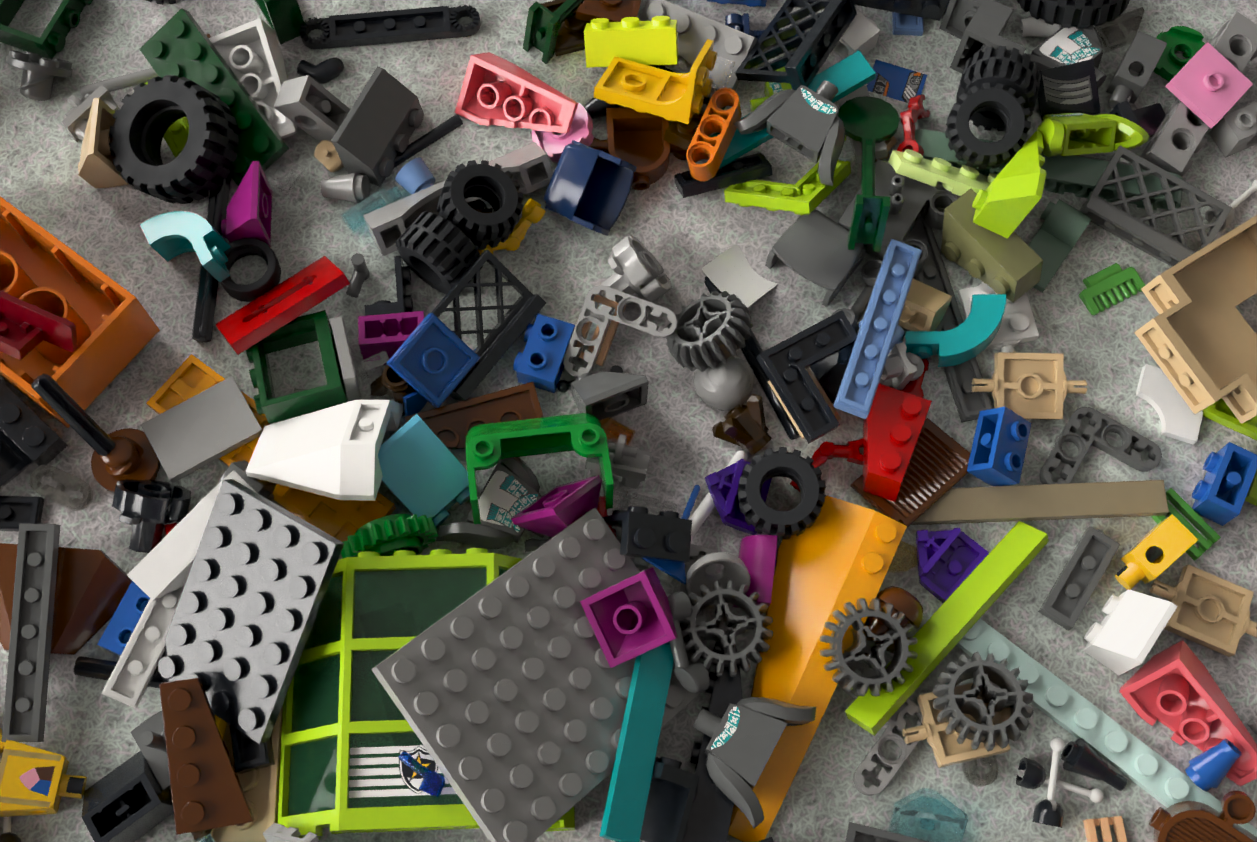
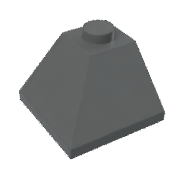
[571,371,649,422]

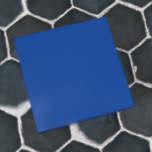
[386,313,480,408]

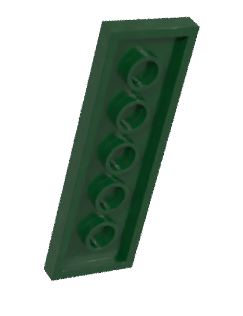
[139,8,289,186]

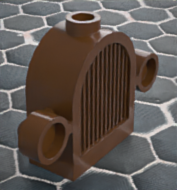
[589,107,687,190]
[1149,791,1257,842]

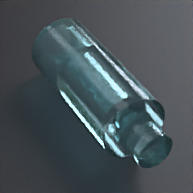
[340,186,402,234]

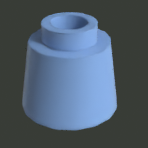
[395,157,435,195]

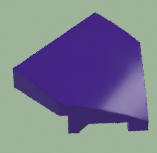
[705,459,772,535]
[916,528,989,603]

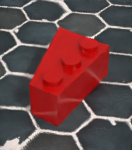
[863,383,932,502]

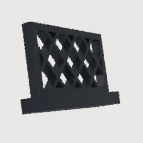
[735,0,857,90]
[431,250,546,401]

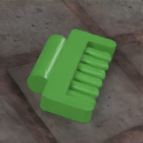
[1079,263,1145,316]

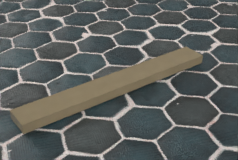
[911,480,1169,525]

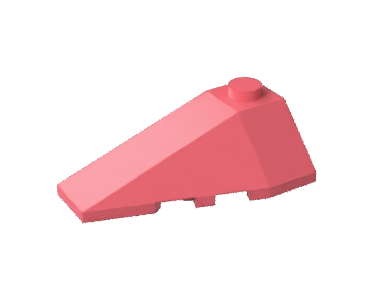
[455,52,578,133]
[1119,640,1257,786]

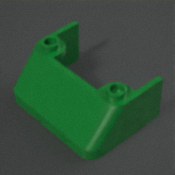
[465,413,614,524]

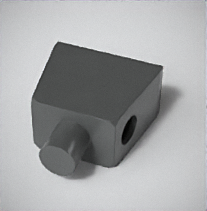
[1106,31,1167,108]

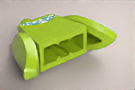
[1037,113,1149,157]

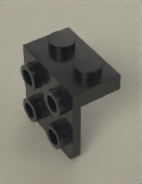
[602,506,692,563]
[640,756,700,842]

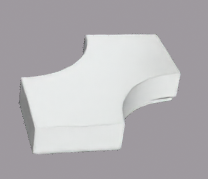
[1136,364,1203,445]

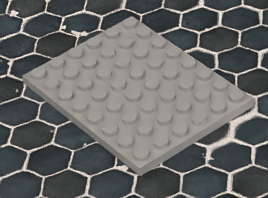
[371,508,709,842]

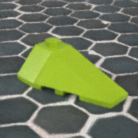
[972,130,1046,239]

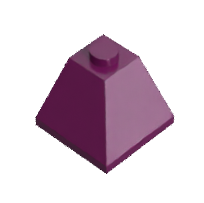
[221,161,273,247]
[511,475,602,537]
[580,567,677,668]

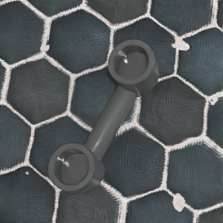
[831,260,882,332]
[668,592,709,693]

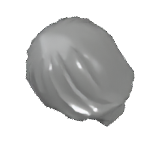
[692,356,755,411]

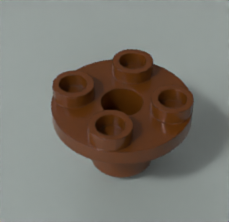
[91,428,161,493]

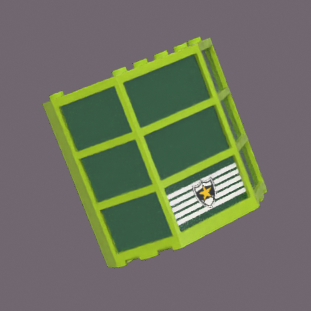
[278,548,575,840]

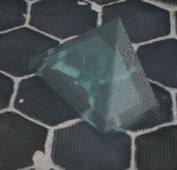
[888,788,968,842]

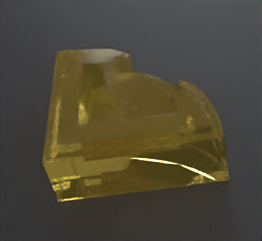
[887,541,918,573]

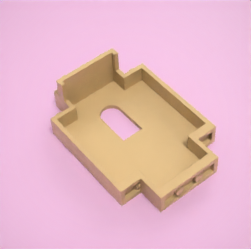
[1134,215,1257,424]

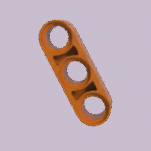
[686,87,742,182]

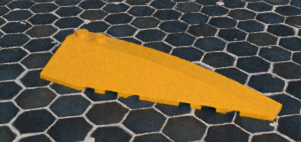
[728,495,907,842]

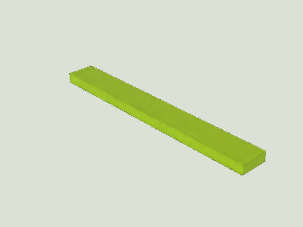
[845,521,1049,736]

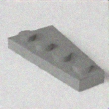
[640,0,758,91]

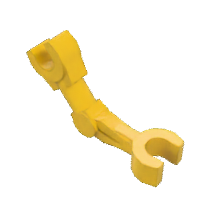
[478,198,546,255]

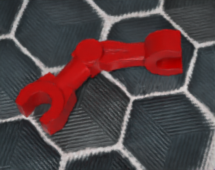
[897,94,930,156]
[790,438,864,492]

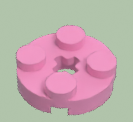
[532,102,594,163]

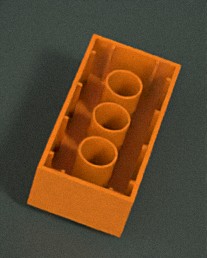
[0,196,160,428]

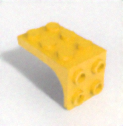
[594,39,717,124]

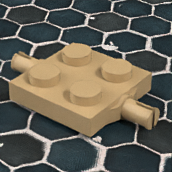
[972,352,1087,420]
[1150,564,1257,657]
[902,683,1011,768]

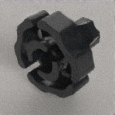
[112,479,191,553]

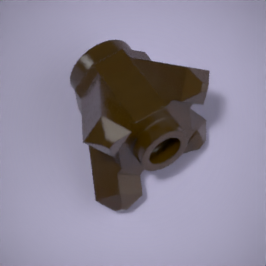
[370,365,416,416]
[712,394,772,455]

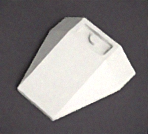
[246,400,404,501]

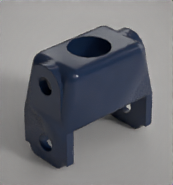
[544,140,637,236]

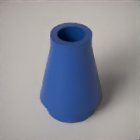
[1185,738,1242,792]

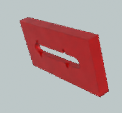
[215,256,350,355]

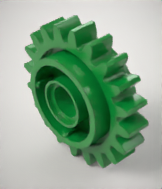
[341,514,438,559]

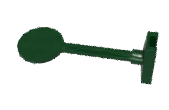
[523,0,584,64]
[838,96,900,252]

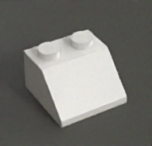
[1083,589,1178,675]

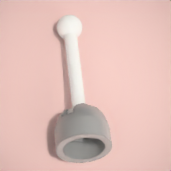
[1205,179,1257,231]

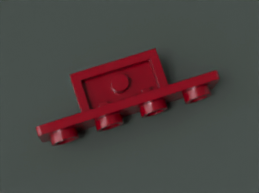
[0,291,78,360]

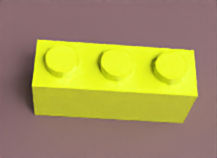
[584,16,678,68]

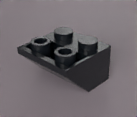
[82,751,174,842]

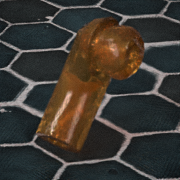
[599,418,636,445]

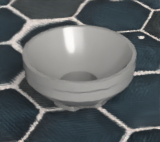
[686,552,750,609]

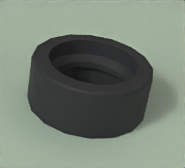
[220,238,281,302]

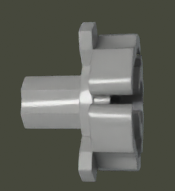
[600,235,672,311]

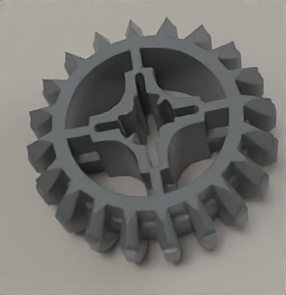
[666,291,753,372]
[679,580,773,677]
[820,598,918,696]
[933,651,1034,752]

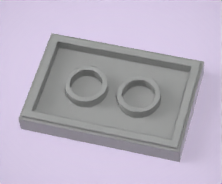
[141,376,263,483]

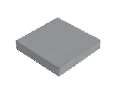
[330,316,361,402]

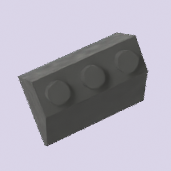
[331,66,424,187]

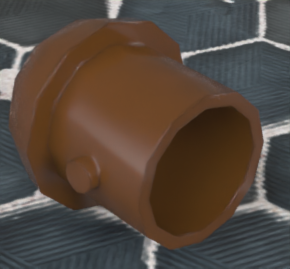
[864,586,923,654]

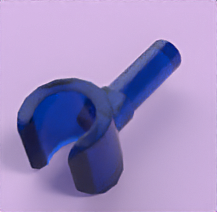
[398,751,445,797]

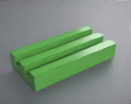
[1151,488,1221,561]

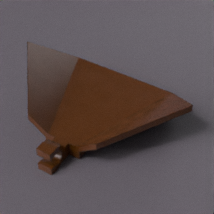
[0,543,132,655]

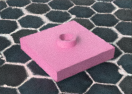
[1165,42,1253,128]

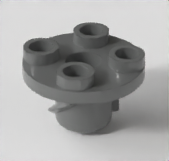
[6,50,73,101]

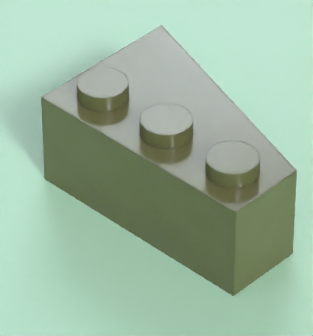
[941,189,1043,303]

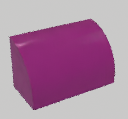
[358,311,425,363]
[733,535,778,612]

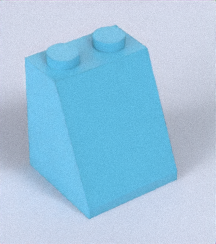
[378,414,470,528]

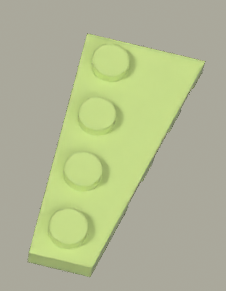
[888,149,998,196]

